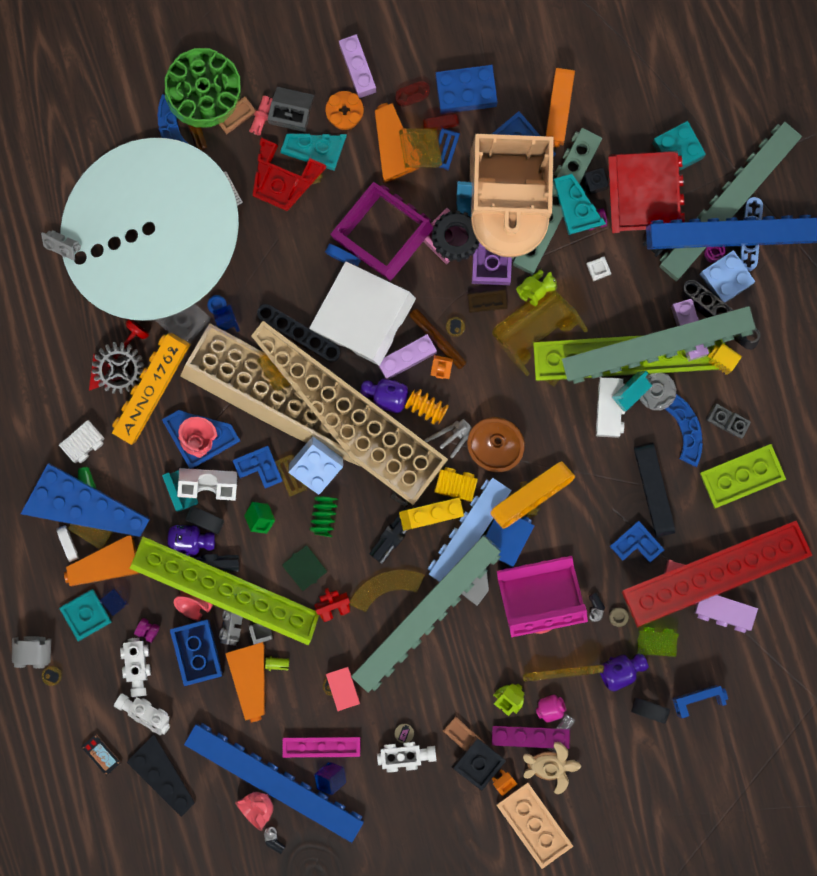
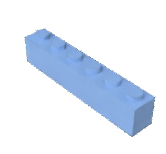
[428,478,512,582]

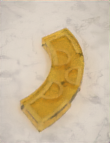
[349,570,425,612]
[523,665,604,682]

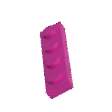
[283,737,360,758]

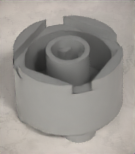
[12,636,51,668]

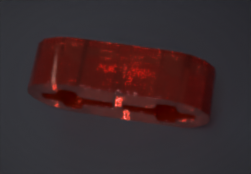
[395,81,430,107]
[423,114,460,131]

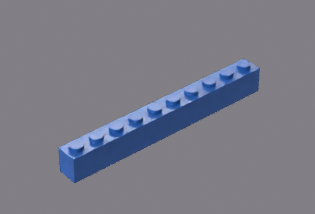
[646,215,817,249]
[184,723,364,843]

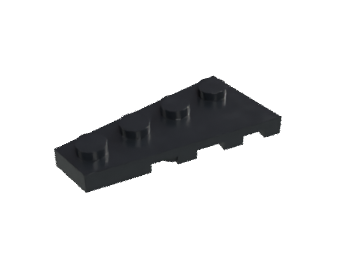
[127,734,195,817]

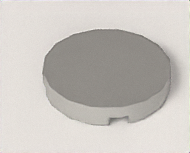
[640,373,677,410]

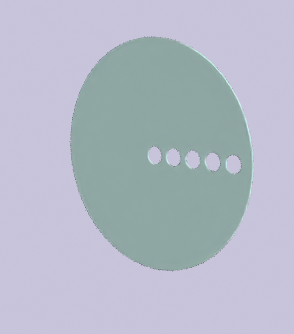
[61,138,239,321]

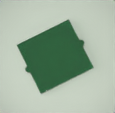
[282,546,328,591]

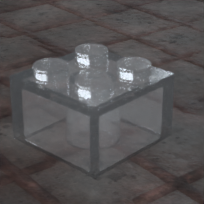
[155,304,211,343]

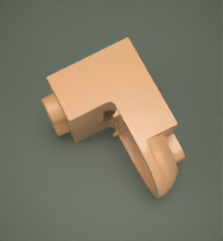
[469,134,553,257]

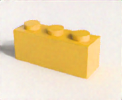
[399,498,464,531]

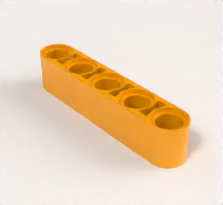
[490,461,575,529]

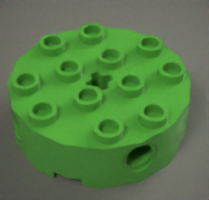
[165,48,241,127]

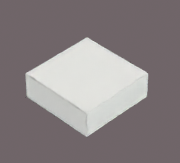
[586,257,611,282]

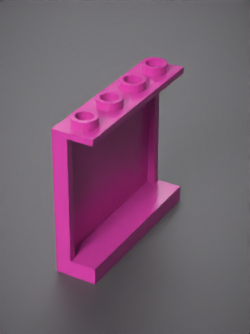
[497,556,588,637]

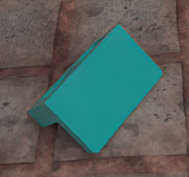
[612,370,652,412]
[162,470,198,512]

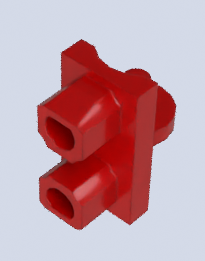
[314,588,350,622]

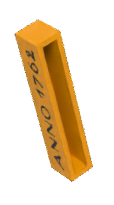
[112,333,191,445]

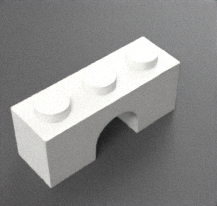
[177,468,237,500]

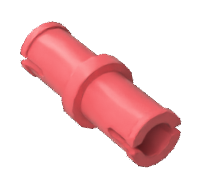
[249,96,272,135]

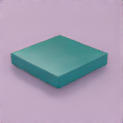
[59,589,112,642]

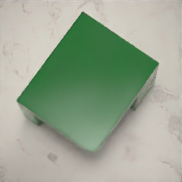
[244,502,275,534]

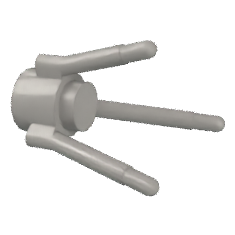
[424,419,472,458]

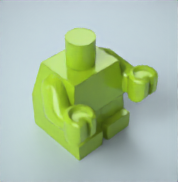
[494,683,524,716]

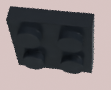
[451,736,506,791]

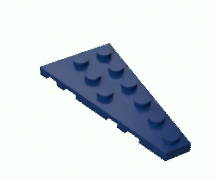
[21,463,150,537]

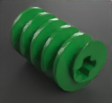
[309,496,339,537]

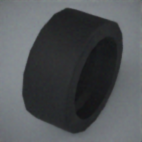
[185,506,224,534]
[631,698,670,724]

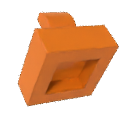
[431,355,453,379]
[492,769,517,796]

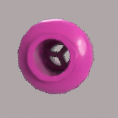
[536,695,566,723]

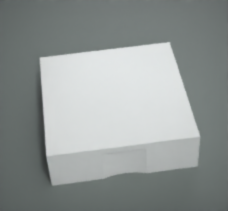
[309,262,416,366]

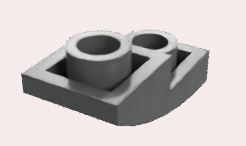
[706,403,751,439]

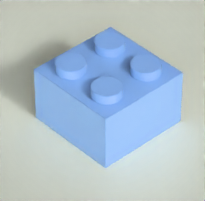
[699,250,755,303]
[288,436,343,495]

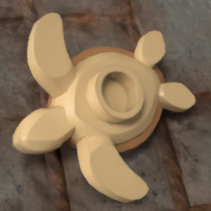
[523,742,581,794]

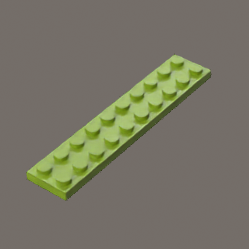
[533,335,725,381]
[129,537,319,645]

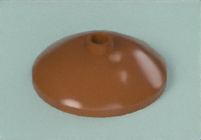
[467,417,525,472]

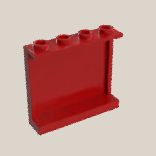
[608,151,685,233]

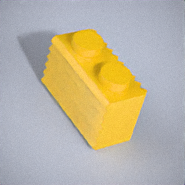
[708,344,742,375]
[435,467,478,502]

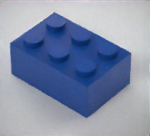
[435,65,497,114]
[170,620,223,686]

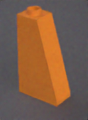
[545,68,575,147]
[375,103,420,183]
[64,535,140,586]
[225,642,265,723]

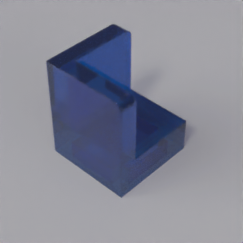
[213,305,240,332]
[100,589,128,616]
[314,762,346,795]

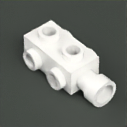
[120,638,151,697]
[114,693,170,735]
[377,742,436,772]

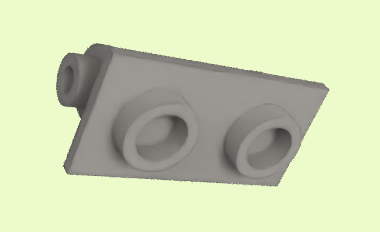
[41,230,81,261]
[219,609,243,646]

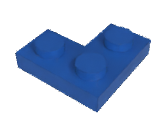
[233,446,283,489]
[610,521,664,563]

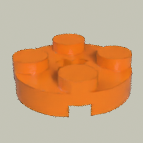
[326,91,364,130]

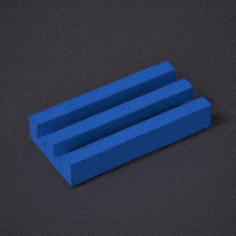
[430,128,460,170]

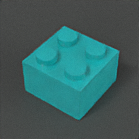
[652,121,706,171]

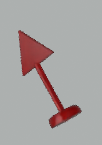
[89,319,150,391]

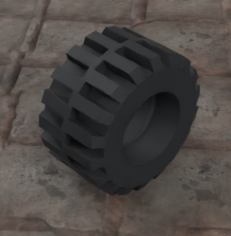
[432,210,480,262]

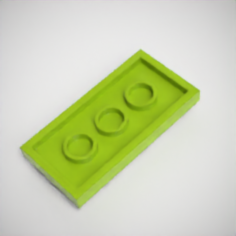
[700,444,786,509]

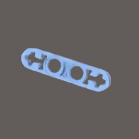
[740,197,763,271]

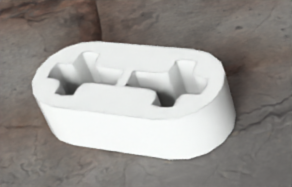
[56,525,79,562]

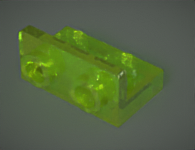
[637,627,679,657]

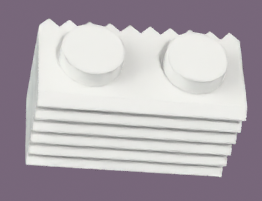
[59,420,105,463]

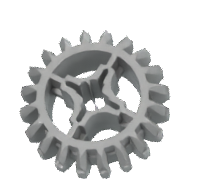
[92,342,144,394]

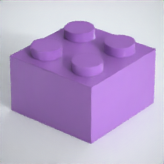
[472,243,512,285]

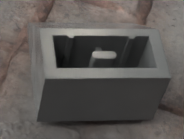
[268,87,314,132]

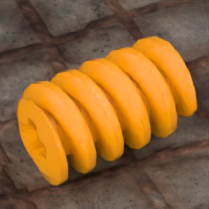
[405,389,449,425]

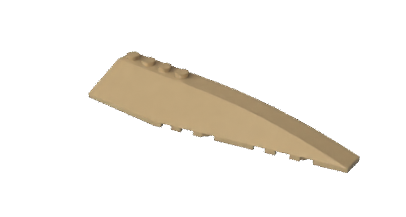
[251,321,448,505]
[181,324,360,466]

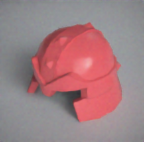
[178,417,217,458]
[173,591,213,621]
[235,792,273,831]

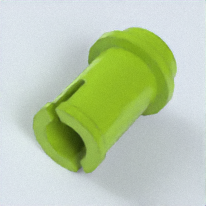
[265,656,289,671]

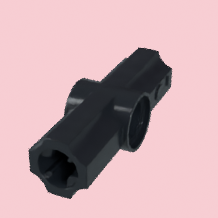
[369,508,408,564]
[192,554,240,572]

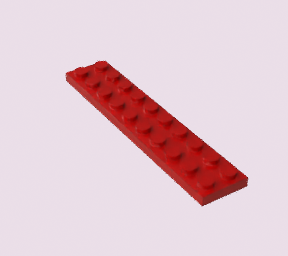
[622,521,812,627]

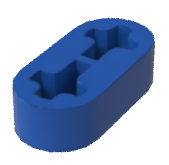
[325,244,361,267]

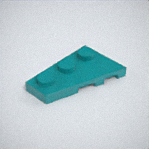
[281,134,347,171]
[553,174,606,235]

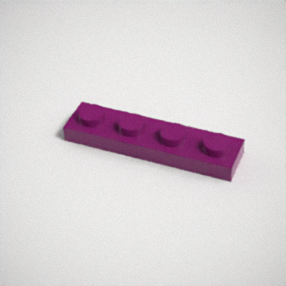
[492,726,570,749]

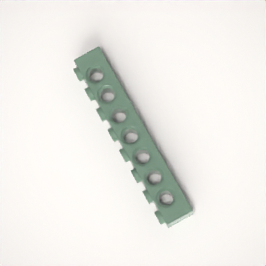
[512,128,602,275]

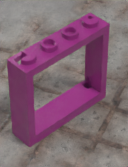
[330,182,433,281]

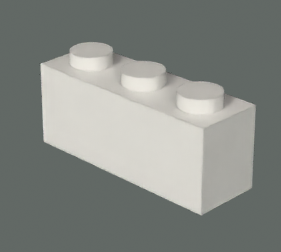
[596,377,625,438]

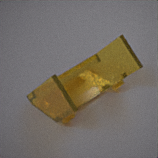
[492,290,588,376]

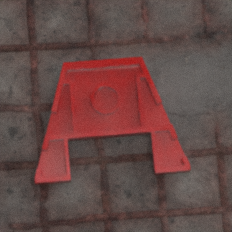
[253,138,327,211]

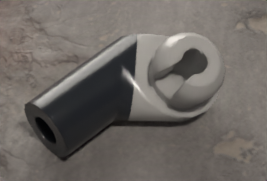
[589,592,605,622]
[264,827,286,854]

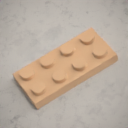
[497,782,573,869]

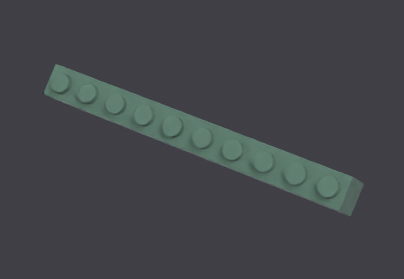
[659,122,802,282]
[562,306,757,384]
[351,535,501,692]

